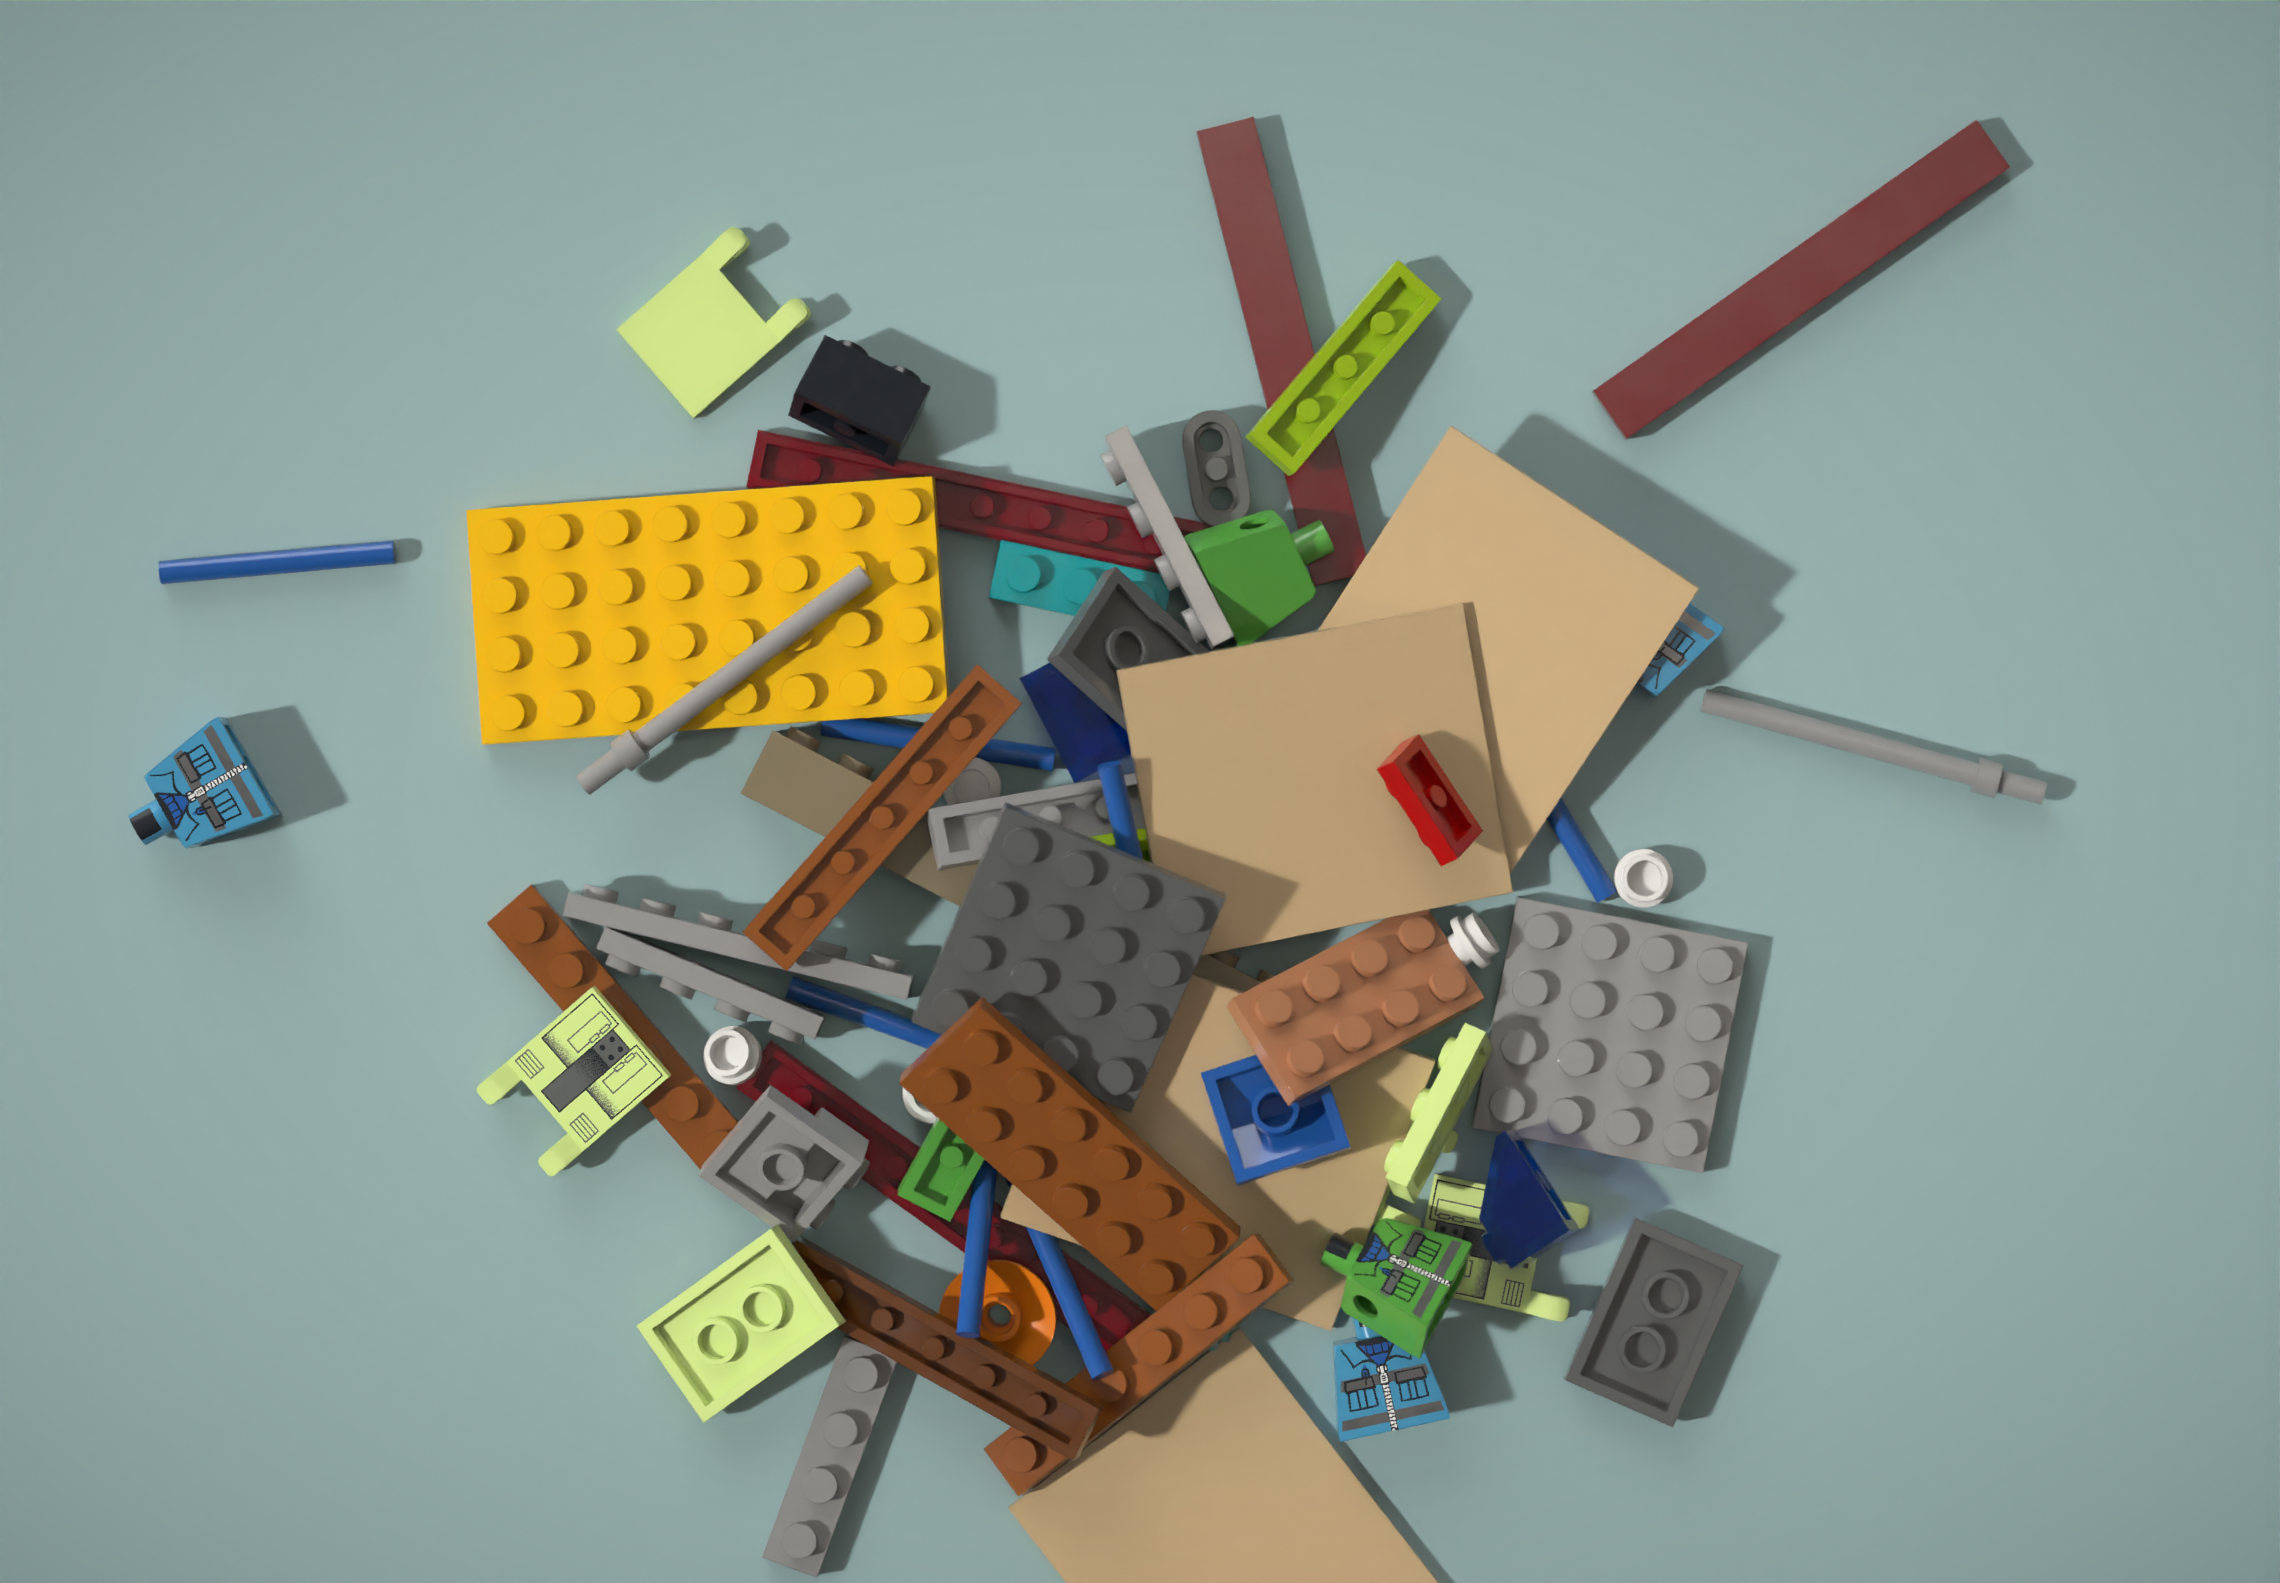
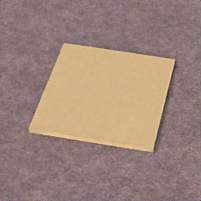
[1318,425,1700,873]
[1116,603,1513,956]
[1000,974,1435,1331]
[1008,1327,1438,1583]

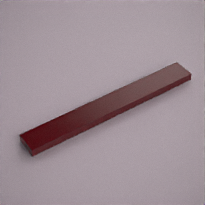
[1196,117,1366,586]
[1592,120,2010,440]
[746,430,1213,574]
[737,1040,1152,1351]

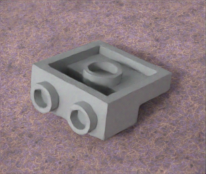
[699,1085,870,1242]

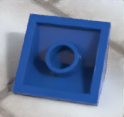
[1201,1055,1351,1186]

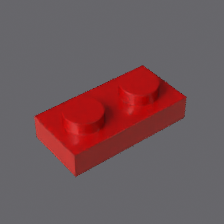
[1377,734,1483,866]

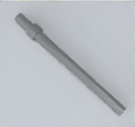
[576,565,874,795]
[1700,689,2047,805]

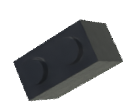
[788,335,931,467]

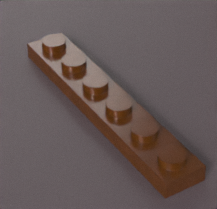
[792,1236,1105,1461]

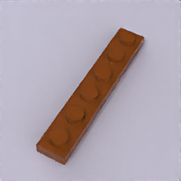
[742,664,1022,971]
[487,884,739,1170]
[984,1233,1295,1496]

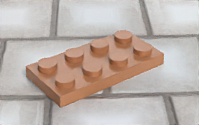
[1226,910,1485,1106]

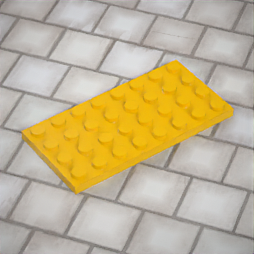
[466,476,950,745]

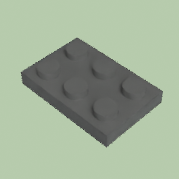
[1047,567,1210,731]
[1564,1217,1744,1427]

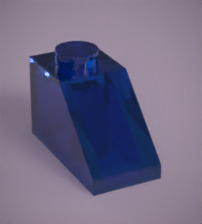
[1479,1130,1580,1269]

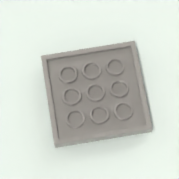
[1471,897,1748,1173]

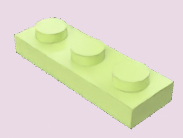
[1384,1023,1493,1204]

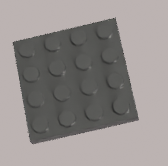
[912,802,1226,1113]

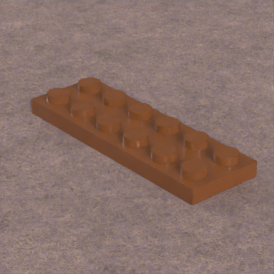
[899,997,1241,1311]

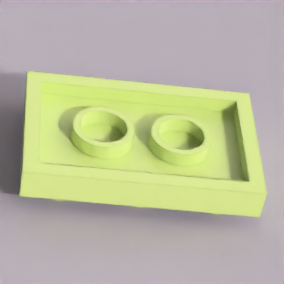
[636,1225,846,1423]

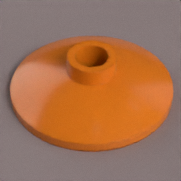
[939,1259,1057,1366]

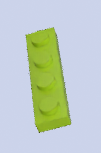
[1245,260,1441,476]

